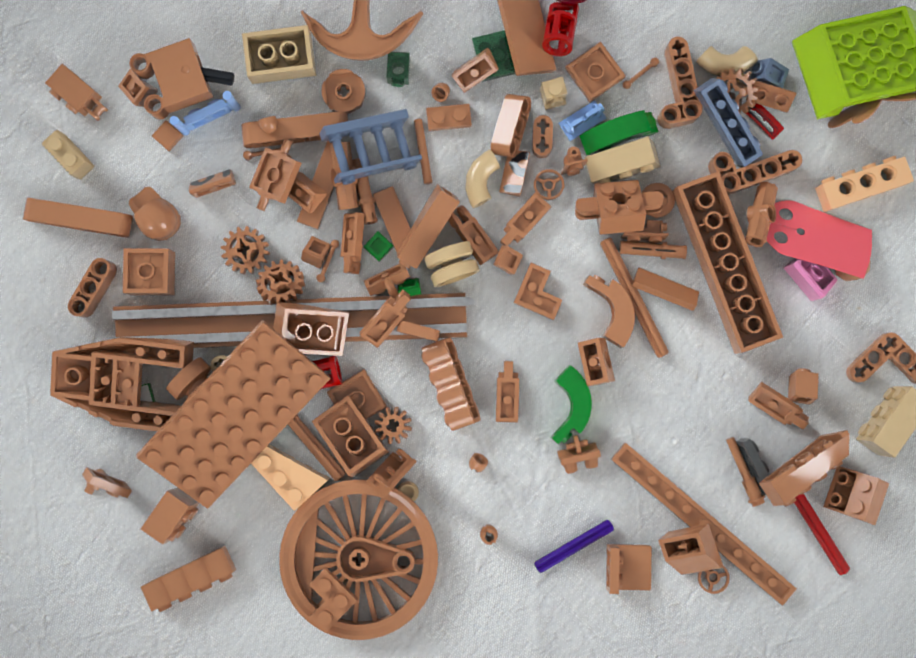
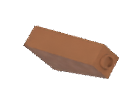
[397,184,460,269]

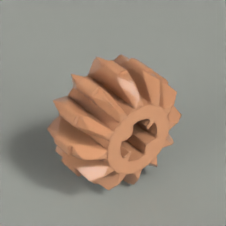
[375,407,412,444]

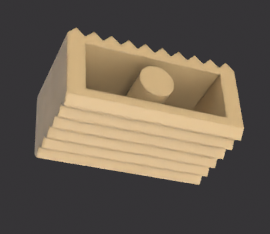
[42,130,94,180]

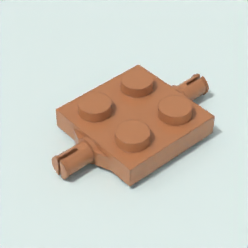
[249,139,302,211]

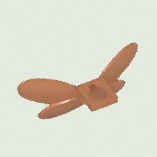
[828,91,916,128]

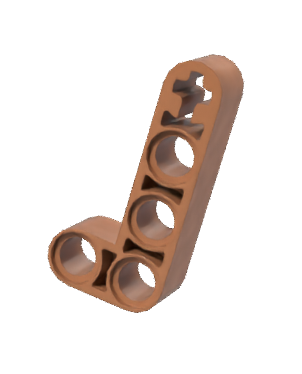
[657,37,702,129]
[708,150,802,195]

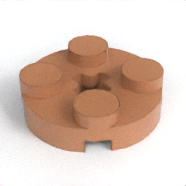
[321,69,366,114]

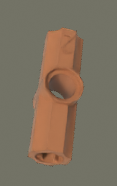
[330,142,358,210]
[745,182,778,247]

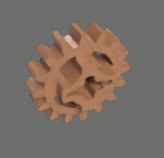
[716,67,760,114]
[221,226,270,275]
[256,260,305,305]

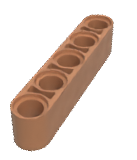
[241,112,348,148]
[23,198,133,238]

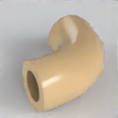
[696,46,758,76]
[465,149,500,208]

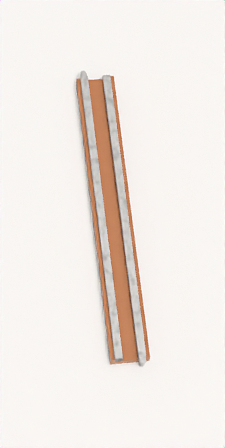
[106,293,474,348]

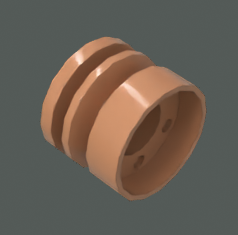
[166,357,211,403]

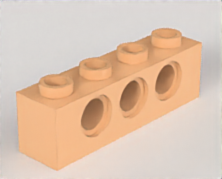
[815,156,914,212]

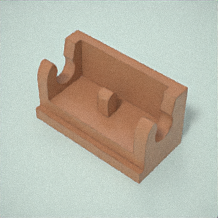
[366,449,417,499]

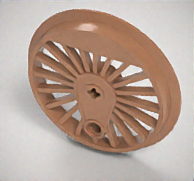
[279,479,438,640]

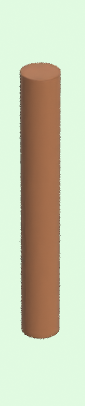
[414,119,433,184]

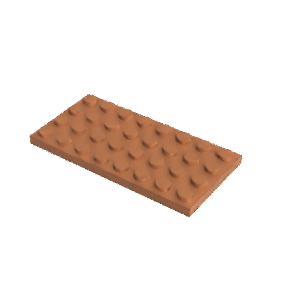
[136,320,331,509]

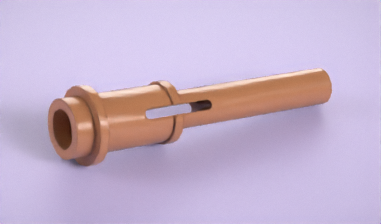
[726,437,765,507]

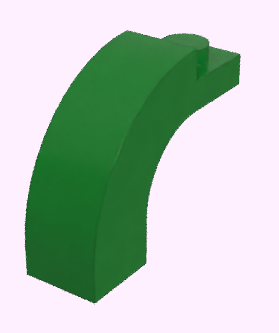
[579,110,659,156]
[550,365,592,444]

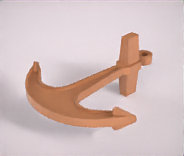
[301,0,423,61]

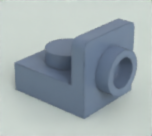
[750,58,789,88]

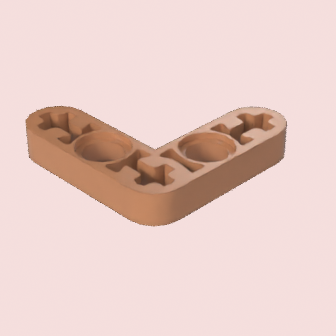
[846,332,916,384]

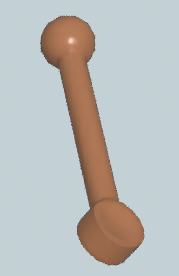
[623,57,659,89]
[243,147,281,160]
[316,240,339,282]

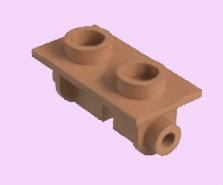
[746,81,797,113]
[561,147,588,176]
[621,220,669,243]

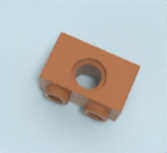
[578,338,615,386]

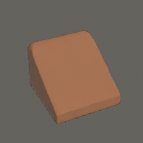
[301,236,331,268]

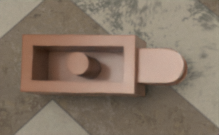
[45,63,108,121]

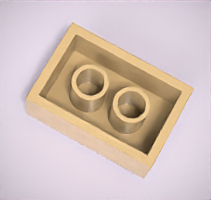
[242,25,316,84]
[856,386,916,458]

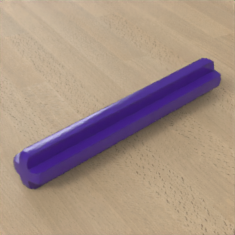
[534,520,614,573]

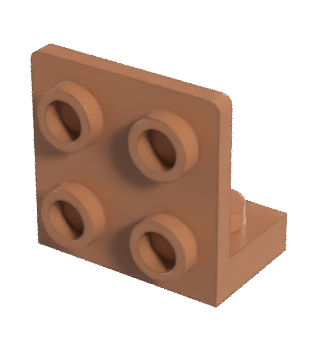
[606,544,652,594]

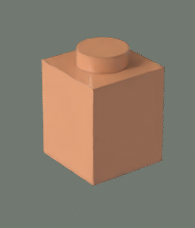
[788,368,819,405]

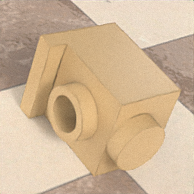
[540,77,568,110]

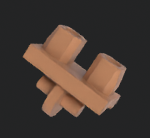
[557,435,601,474]

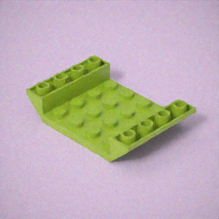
[792,6,916,120]

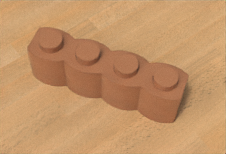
[421,337,481,431]
[141,546,237,612]

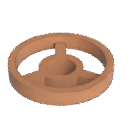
[534,169,564,200]
[698,566,730,594]

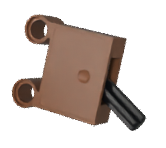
[129,38,235,120]

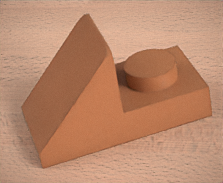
[118,69,158,107]

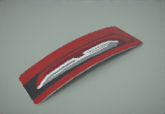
[746,103,784,140]

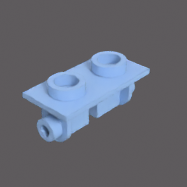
[558,101,607,141]

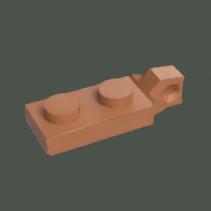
[500,192,552,246]
[340,212,365,274]
[359,290,411,348]
[496,361,519,423]
[748,382,809,429]

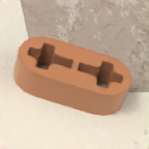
[532,115,553,158]
[396,321,440,342]

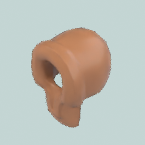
[129,187,181,241]

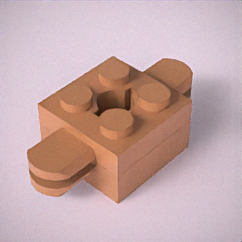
[575,180,664,235]

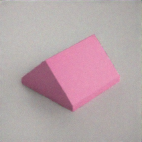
[783,258,838,301]

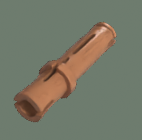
[352,158,378,225]
[619,240,687,260]

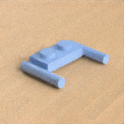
[170,91,241,136]

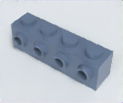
[693,78,763,167]

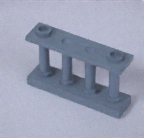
[319,109,422,185]

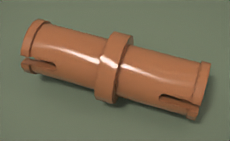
[480,524,498,545]

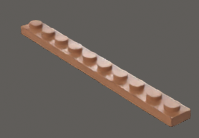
[611,443,797,606]

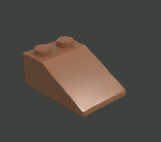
[273,302,349,356]
[312,395,389,478]

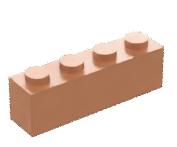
[759,430,849,507]

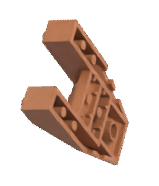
[50,337,194,432]

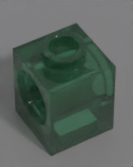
[386,52,411,87]

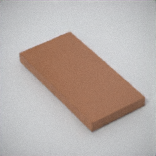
[497,0,556,76]

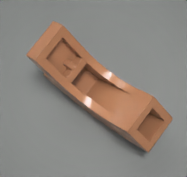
[583,275,635,348]

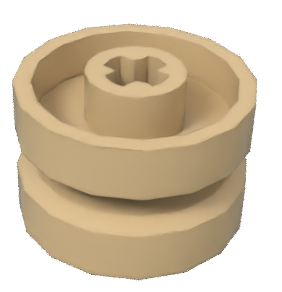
[424,241,480,287]

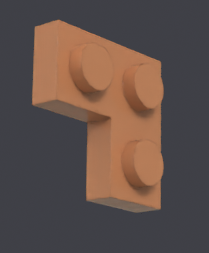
[514,263,562,320]
[309,567,358,633]

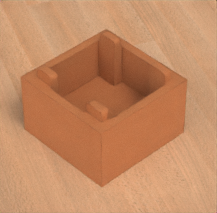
[123,248,175,296]

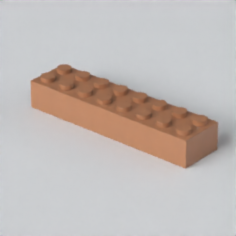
[673,171,783,354]

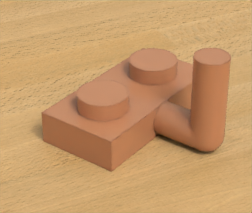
[364,264,410,298]
[82,467,132,498]

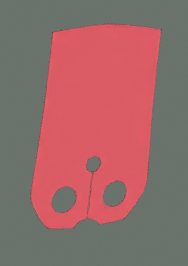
[766,200,872,279]

